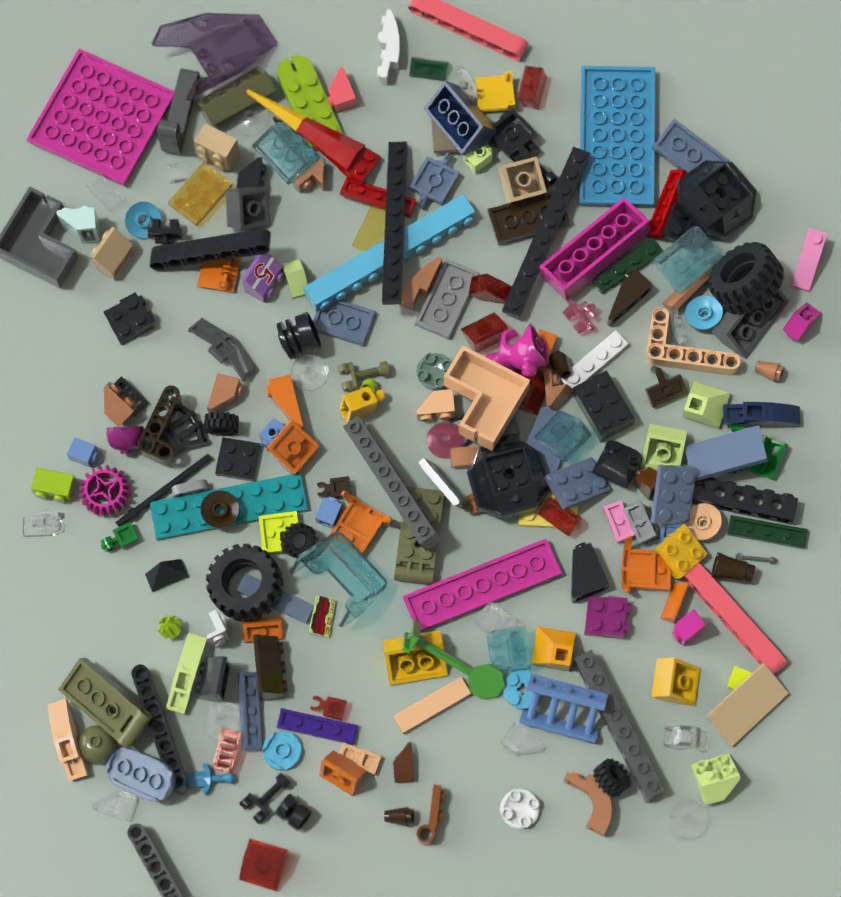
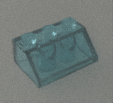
[252,121,321,185]

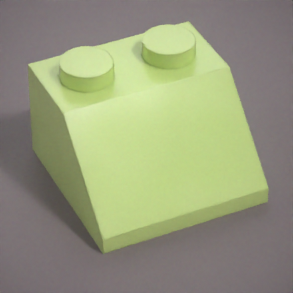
[641,423,687,470]

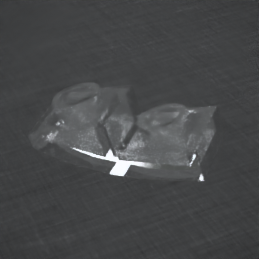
[669,309,688,346]

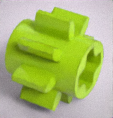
[157,615,182,639]

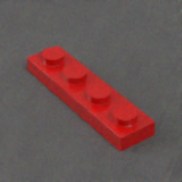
[646,169,688,238]
[340,177,416,218]

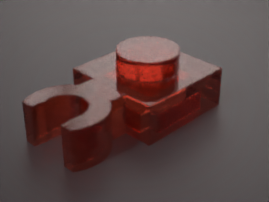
[310,696,347,721]

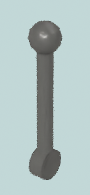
[735,553,776,564]

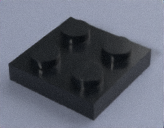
[215,437,261,482]

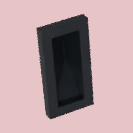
[145,559,188,592]

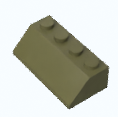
[195,67,276,126]

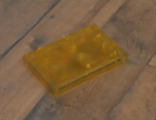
[168,162,232,227]

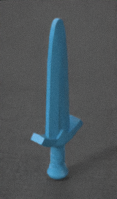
[175,763,235,796]

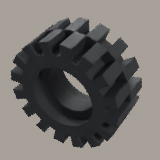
[204,411,239,436]
[280,523,318,559]
[593,758,631,797]

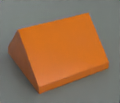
[319,750,366,796]

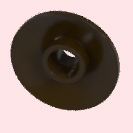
[200,490,239,528]

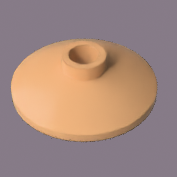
[685,503,722,541]

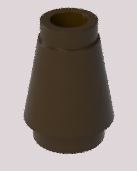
[549,351,571,379]
[384,807,414,827]

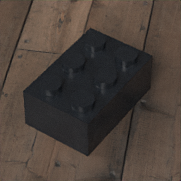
[572,370,635,442]

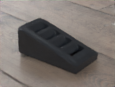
[115,376,148,416]

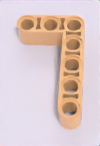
[646,307,740,375]

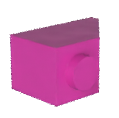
[783,302,822,341]
[672,609,705,646]

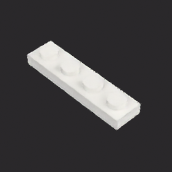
[560,330,628,393]

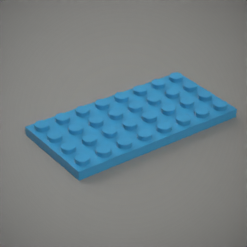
[579,66,655,207]

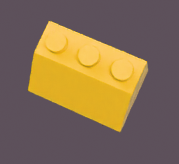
[382,630,448,685]

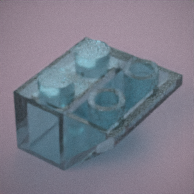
[487,626,531,673]

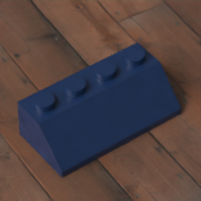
[424,81,497,155]

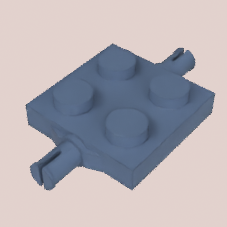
[409,152,460,209]

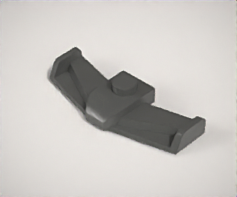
[188,318,256,382]

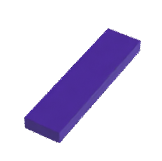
[277,708,358,745]

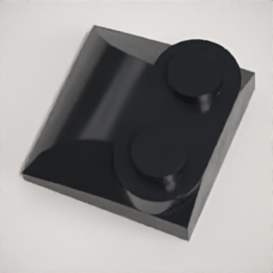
[592,441,642,488]

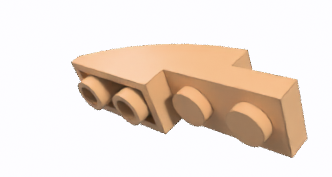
[48,698,89,781]

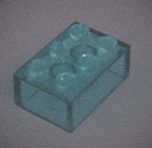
[651,225,723,293]

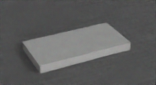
[415,259,480,340]

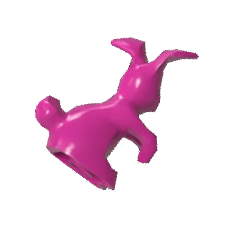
[485,323,549,377]

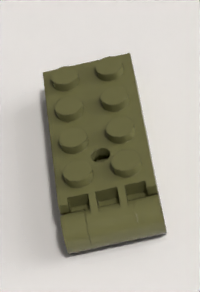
[394,487,445,584]
[58,658,152,749]

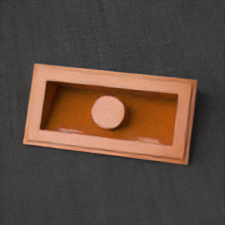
[661,582,688,623]
[243,617,284,643]

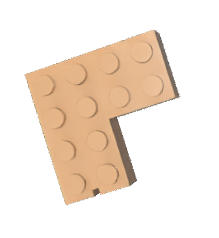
[444,345,530,451]

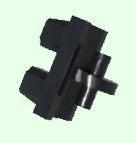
[148,219,182,245]

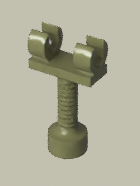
[338,361,390,392]

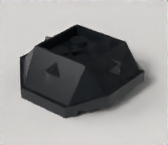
[676,160,756,240]
[467,437,551,519]

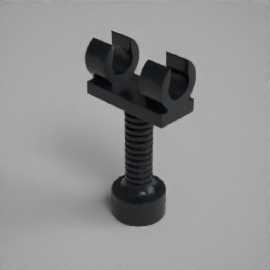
[511,141,558,187]
[239,773,292,824]

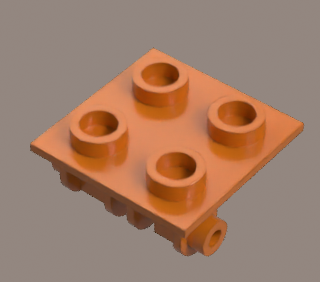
[197,258,241,293]

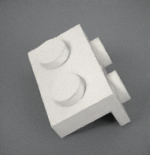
[207,610,229,647]

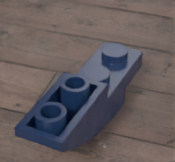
[723,402,800,426]

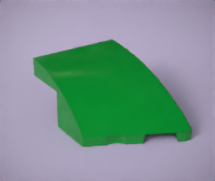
[731,425,789,480]

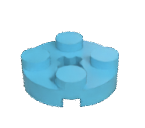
[503,670,542,710]

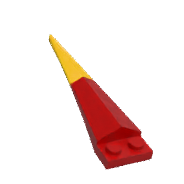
[246,89,381,185]

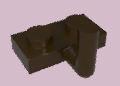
[645,366,687,407]

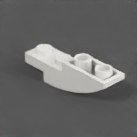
[377,9,400,85]

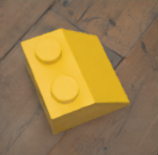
[651,657,700,706]

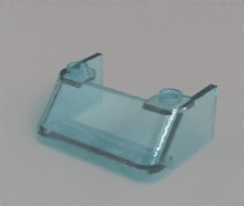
[290,532,387,628]

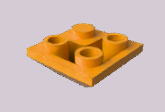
[531,626,576,671]

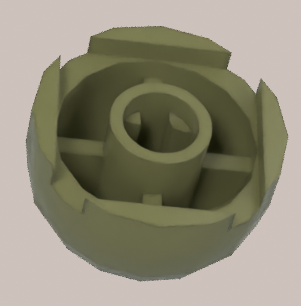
[78,725,118,765]

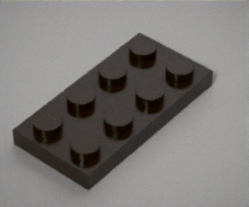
[488,191,570,245]

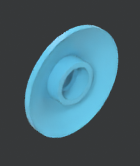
[125,201,162,239]
[685,296,723,330]

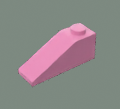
[791,228,827,292]

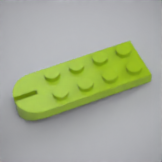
[277,55,343,150]

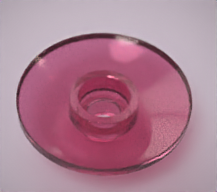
[426,422,465,459]

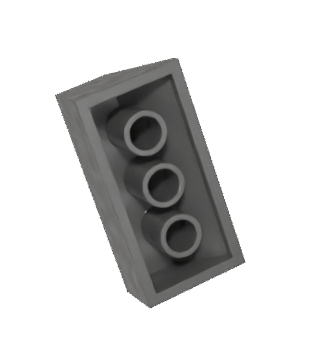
[712,288,789,359]

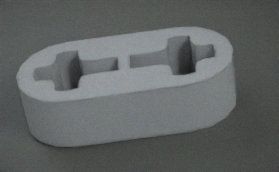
[171,479,209,498]

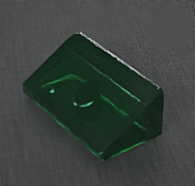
[409,57,449,81]

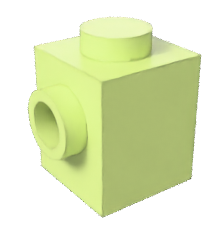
[463,144,493,174]

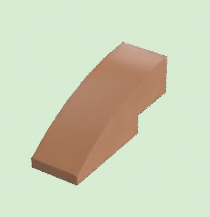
[399,257,442,310]

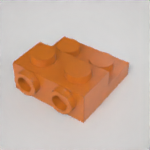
[265,420,319,474]

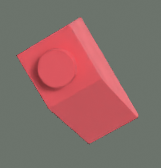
[327,67,356,113]

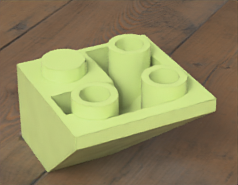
[682,381,730,428]
[691,754,741,805]

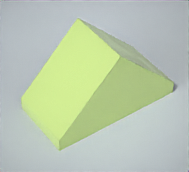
[282,259,308,299]

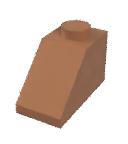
[207,373,243,413]

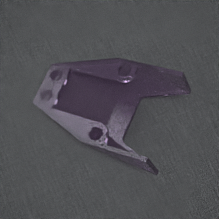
[152,13,277,101]

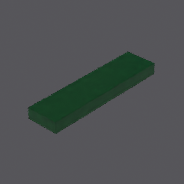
[727,515,808,549]

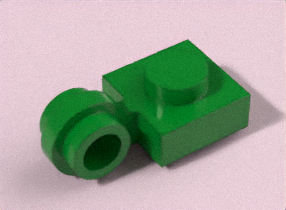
[100,522,139,552]

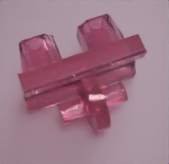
[562,299,596,335]

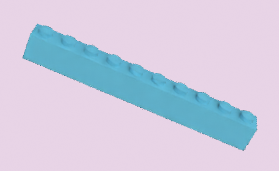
[304,194,475,311]

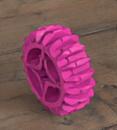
[79,465,131,517]

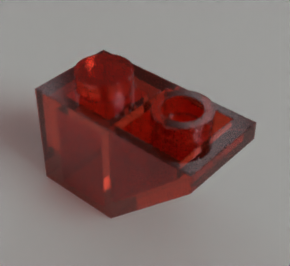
[469,273,512,304]

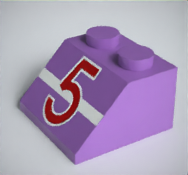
[242,253,284,303]

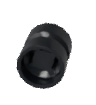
[275,793,313,831]

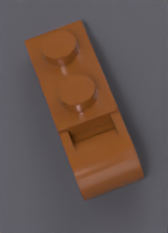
[417,784,445,846]

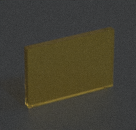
[352,206,386,251]

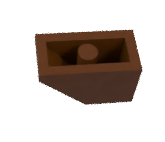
[633,467,657,501]

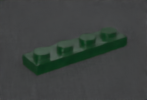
[591,237,663,294]

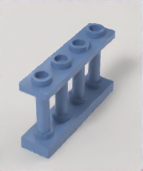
[519,674,608,743]

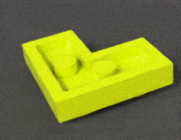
[259,511,298,554]

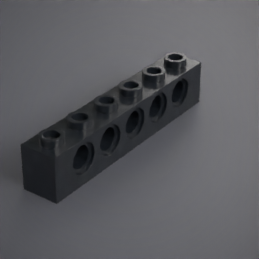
[692,477,798,525]

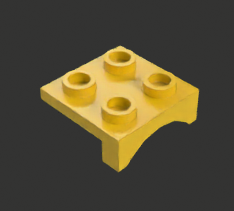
[475,71,515,113]
[655,524,707,579]

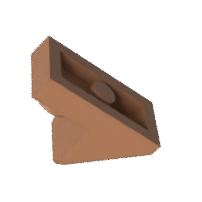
[294,157,325,193]
[544,369,573,411]

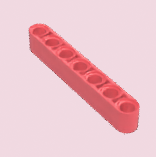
[408,0,528,61]
[683,563,787,675]

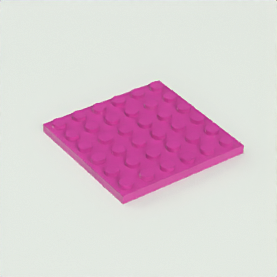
[26,48,174,187]

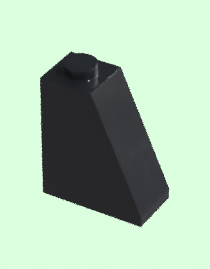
[571,542,609,603]

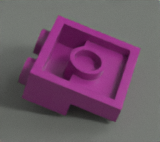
[584,596,631,640]

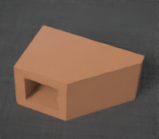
[104,382,137,427]

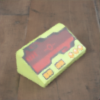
[309,595,336,638]

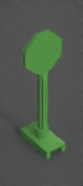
[402,619,505,699]

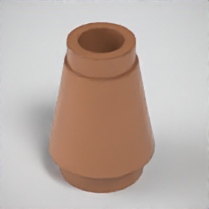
[755,361,784,381]

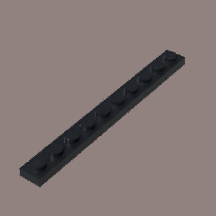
[382,141,408,305]
[502,146,591,319]

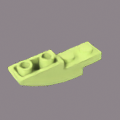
[166,633,207,714]

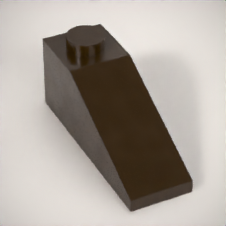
[607,269,652,327]

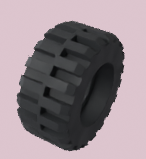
[708,242,784,315]
[206,544,284,622]

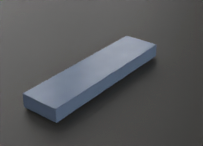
[237,573,314,624]
[238,672,263,751]

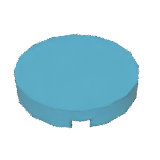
[263,731,302,771]

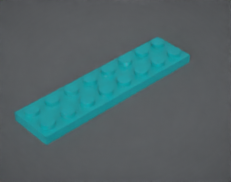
[150,473,308,541]

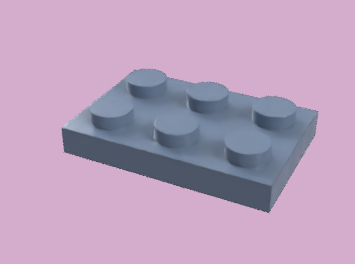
[544,457,611,510]
[651,465,696,524]

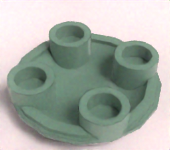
[416,353,452,390]

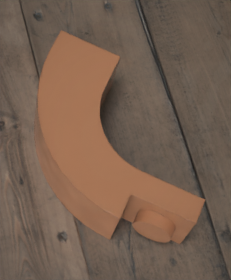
[564,772,612,837]

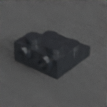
[490,109,537,159]
[661,201,706,252]
[103,292,155,345]

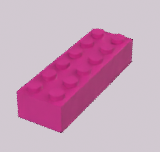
[539,197,650,301]

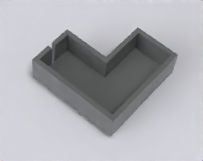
[0,186,79,288]

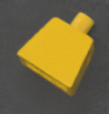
[339,386,385,423]

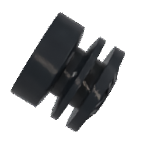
[277,312,322,360]

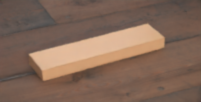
[393,677,471,734]

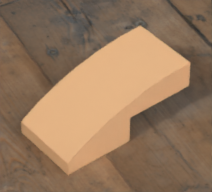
[339,742,381,775]

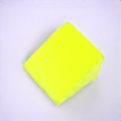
[727,666,752,690]

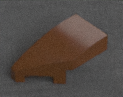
[393,742,414,782]

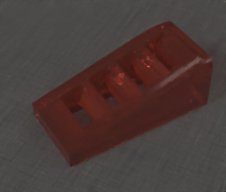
[213,728,242,773]

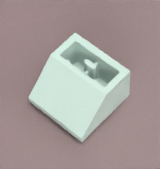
[57,206,101,243]

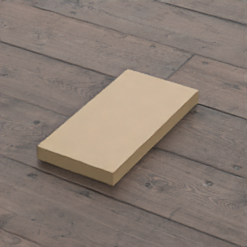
[706,663,789,746]

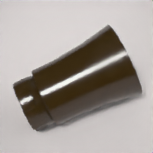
[711,552,755,583]

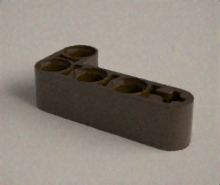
[138,385,182,465]

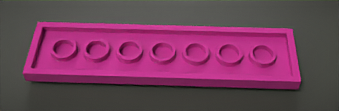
[403,538,562,632]

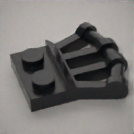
[151,402,208,457]

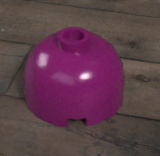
[106,426,144,454]

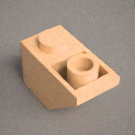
[416,389,455,422]

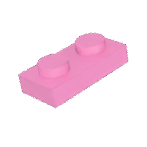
[603,500,635,543]

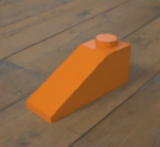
[266,374,304,430]

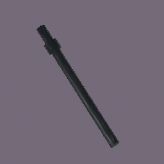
[115,454,212,527]

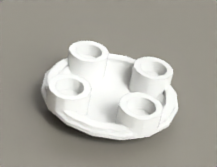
[500,789,540,829]

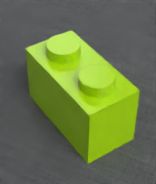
[31,467,76,503]

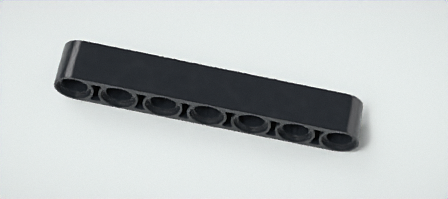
[150,229,271,271]
[131,664,189,794]

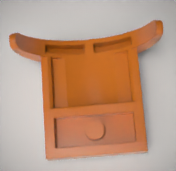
[328,490,392,557]
[621,536,671,593]

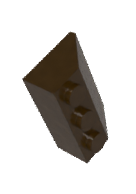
[253,634,288,701]

